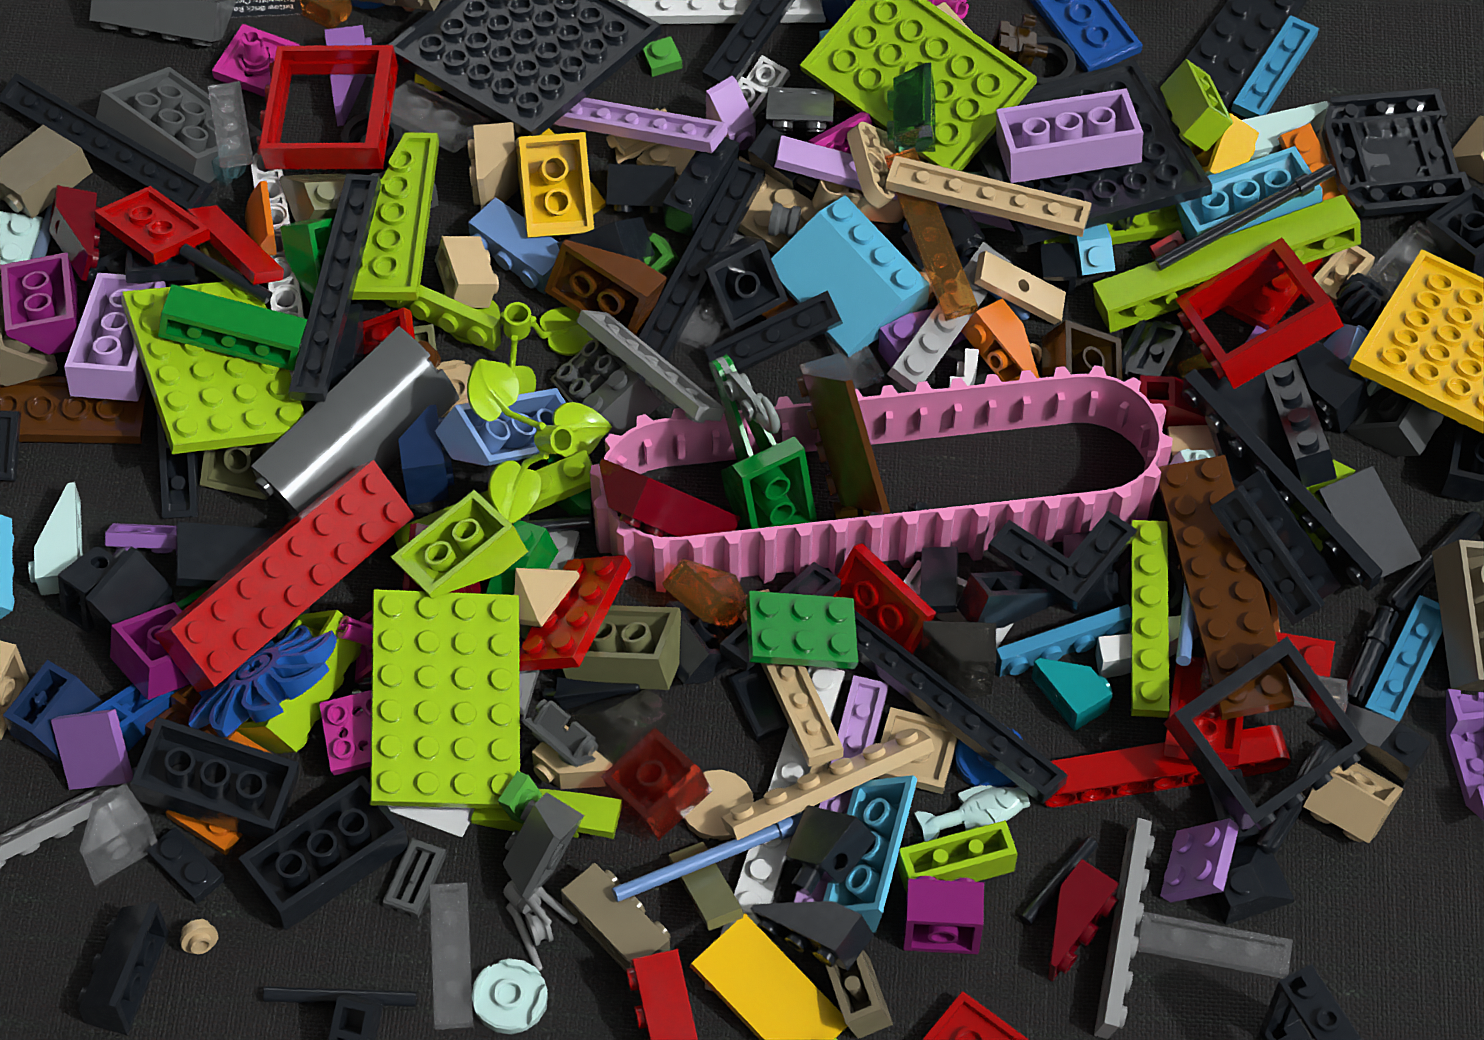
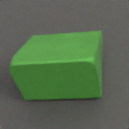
[644,233,681,274]

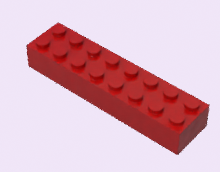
[154,460,415,693]

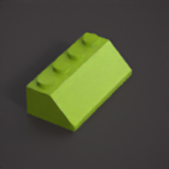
[236,610,362,754]

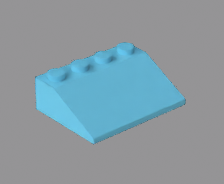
[771,195,930,358]

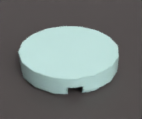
[472,958,548,1034]

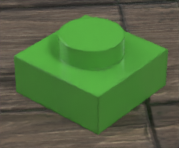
[641,36,682,77]
[498,771,542,824]

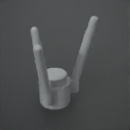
[503,880,578,971]

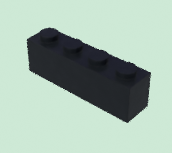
[1264,359,1337,488]

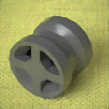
[768,202,801,239]

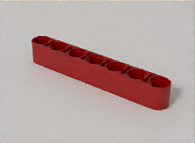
[1045,725,1291,808]

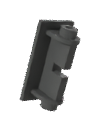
[522,699,598,767]

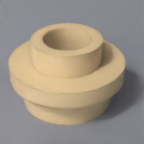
[180,919,218,954]

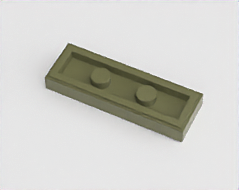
[669,842,744,931]

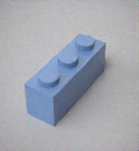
[468,197,559,295]

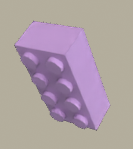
[996,88,1143,183]
[64,273,166,401]

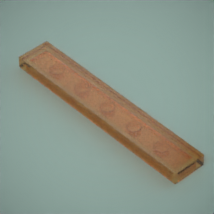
[885,147,978,321]

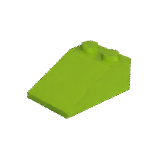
[391,490,528,598]

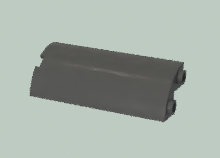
[251,326,460,523]

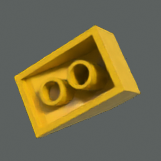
[515,132,594,238]

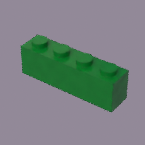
[158,284,307,371]

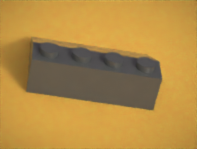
[96,67,262,183]

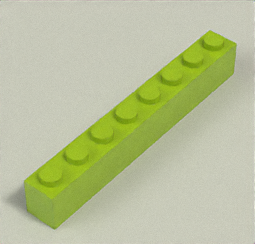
[1093,194,1361,333]

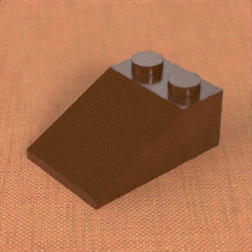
[544,240,667,336]

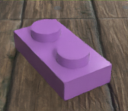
[105,523,176,553]

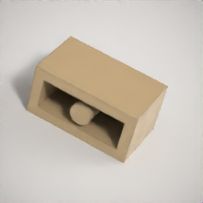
[435,236,499,308]

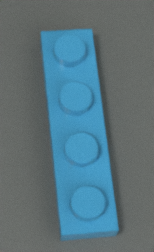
[1231,15,1319,119]
[1365,595,1443,722]
[994,604,1131,677]

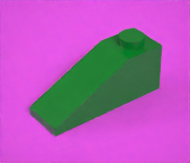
[280,218,333,305]
[486,519,558,595]

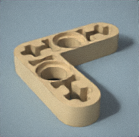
[847,121,925,208]

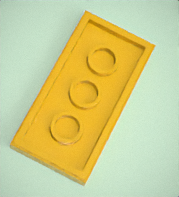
[690,914,848,1040]

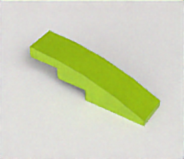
[471,789,622,839]

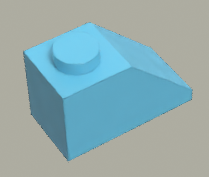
[1069,224,1115,275]

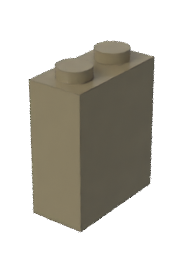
[0,125,93,219]

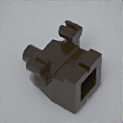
[992,14,1048,68]

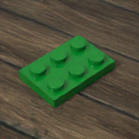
[746,591,858,669]

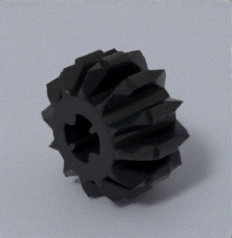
[1336,272,1391,330]

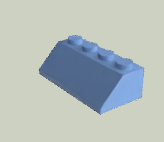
[435,388,566,466]

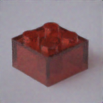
[601,728,713,840]

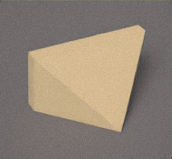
[514,568,580,627]

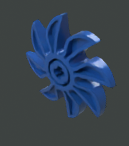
[188,625,337,737]

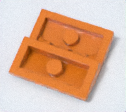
[245,181,277,256]

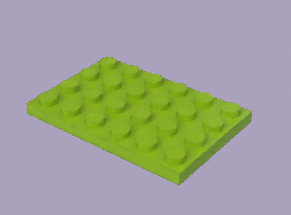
[800,0,1037,171]
[121,281,305,454]
[370,589,520,809]

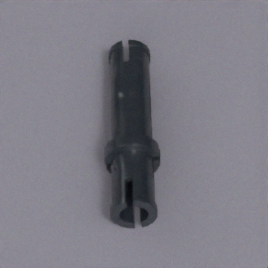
[1339,606,1399,706]

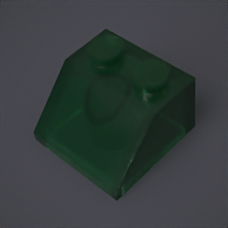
[887,63,936,153]

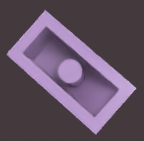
[706,76,756,150]

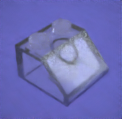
[79,783,157,887]

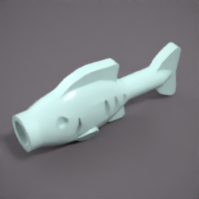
[915,785,1030,842]

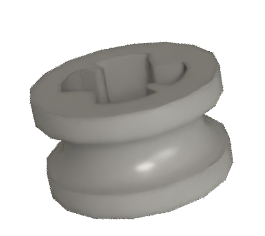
[525,909,554,946]

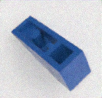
[90,684,185,752]

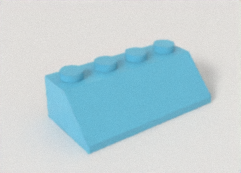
[1175,146,1323,240]
[823,775,917,933]

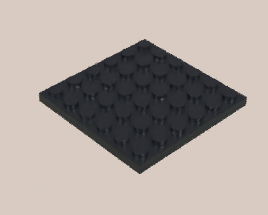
[388,0,661,137]
[974,60,1212,246]

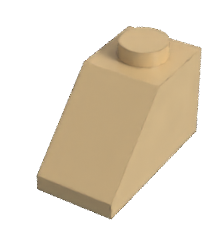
[532,726,617,789]

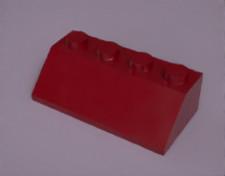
[599,458,741,537]

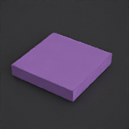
[51,709,133,790]

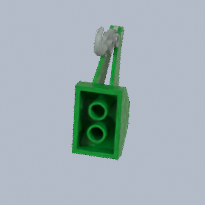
[709,354,817,530]

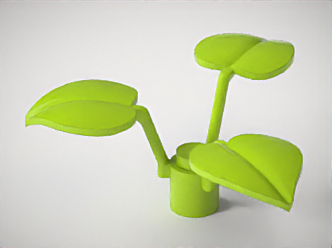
[444,292,593,394]
[467,359,612,523]

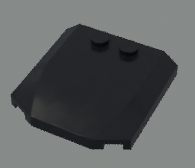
[1321,88,1471,216]

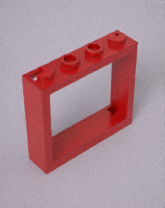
[256,45,398,169]
[1175,237,1344,389]

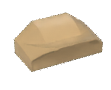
[1314,245,1375,307]

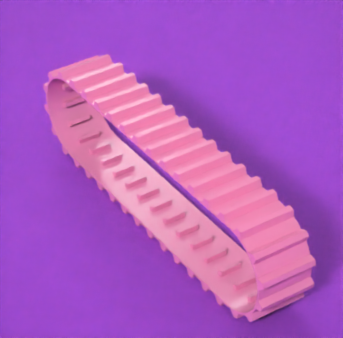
[590,366,1173,593]

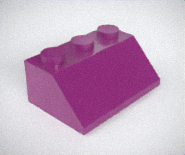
[0,252,80,354]

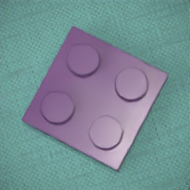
[1160,818,1239,903]

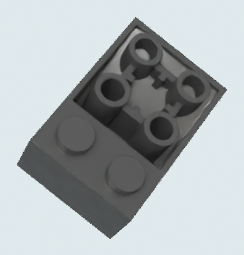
[766,87,834,138]
[550,339,663,442]

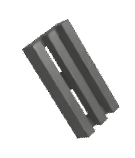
[383,838,447,919]

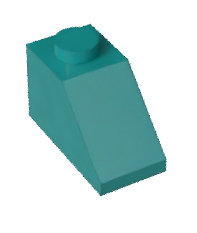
[1031,658,1112,731]

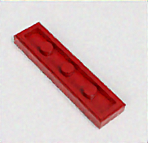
[187,205,284,285]

